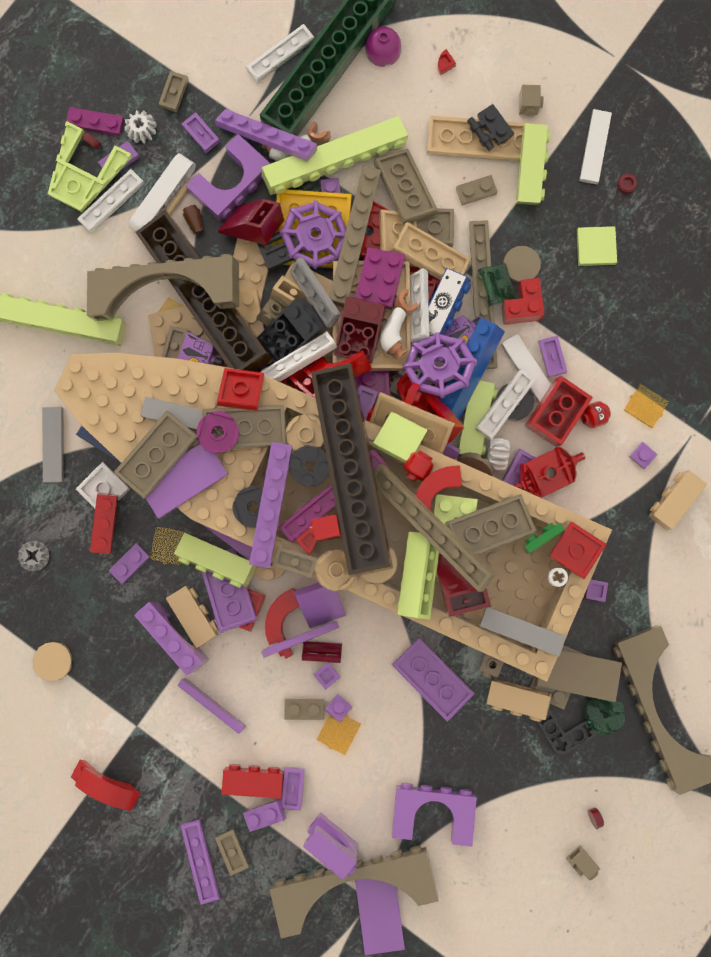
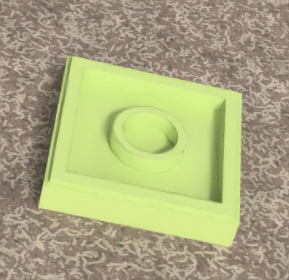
[576,227,617,266]
[372,411,427,463]

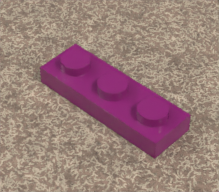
[66,107,124,137]

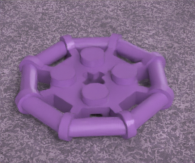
[280,200,346,269]
[403,332,477,398]

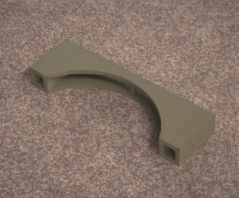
[87,254,239,321]
[613,626,711,795]
[269,846,439,938]

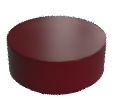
[82,132,101,149]
[617,174,637,194]
[588,807,604,829]

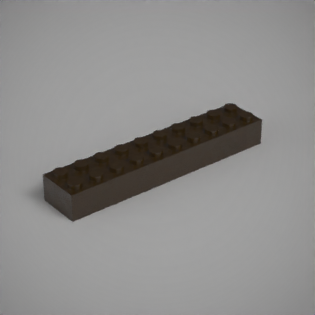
[136,210,273,372]
[311,363,393,577]

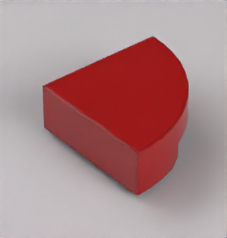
[438,49,456,76]
[295,529,316,555]

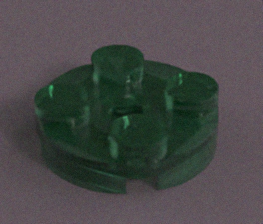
[584,698,626,735]

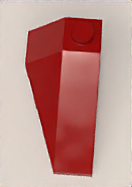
[396,373,465,444]

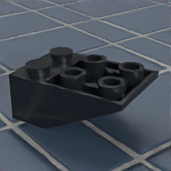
[258,298,328,362]

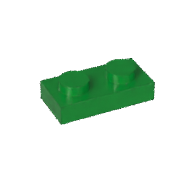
[522,523,564,554]

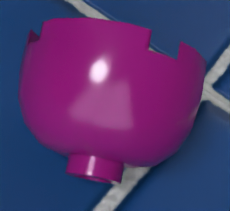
[365,26,402,67]

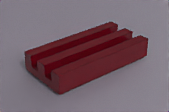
[302,641,342,663]

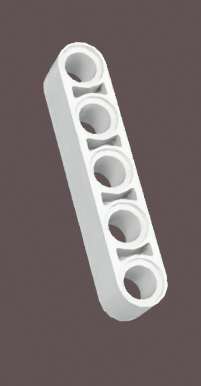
[128,153,196,231]

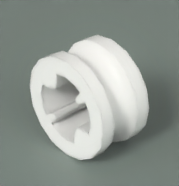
[548,568,568,587]

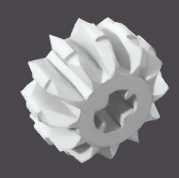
[125,110,156,144]
[487,438,510,471]

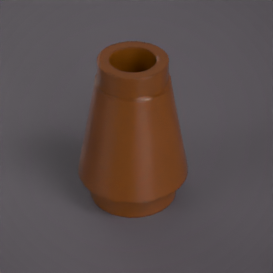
[182,205,204,235]

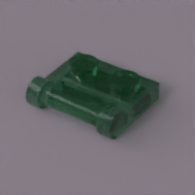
[478,263,516,307]

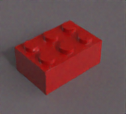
[524,376,593,447]

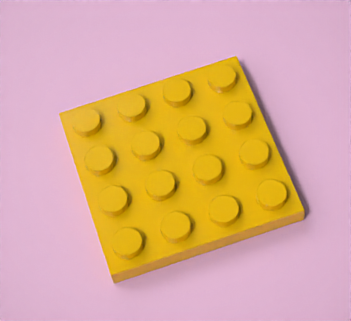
[272,190,352,269]

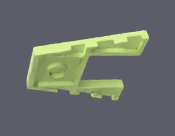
[48,121,133,212]

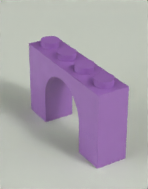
[186,134,270,222]
[134,601,209,676]
[392,783,477,847]
[303,812,358,880]

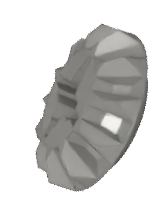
[18,541,49,571]

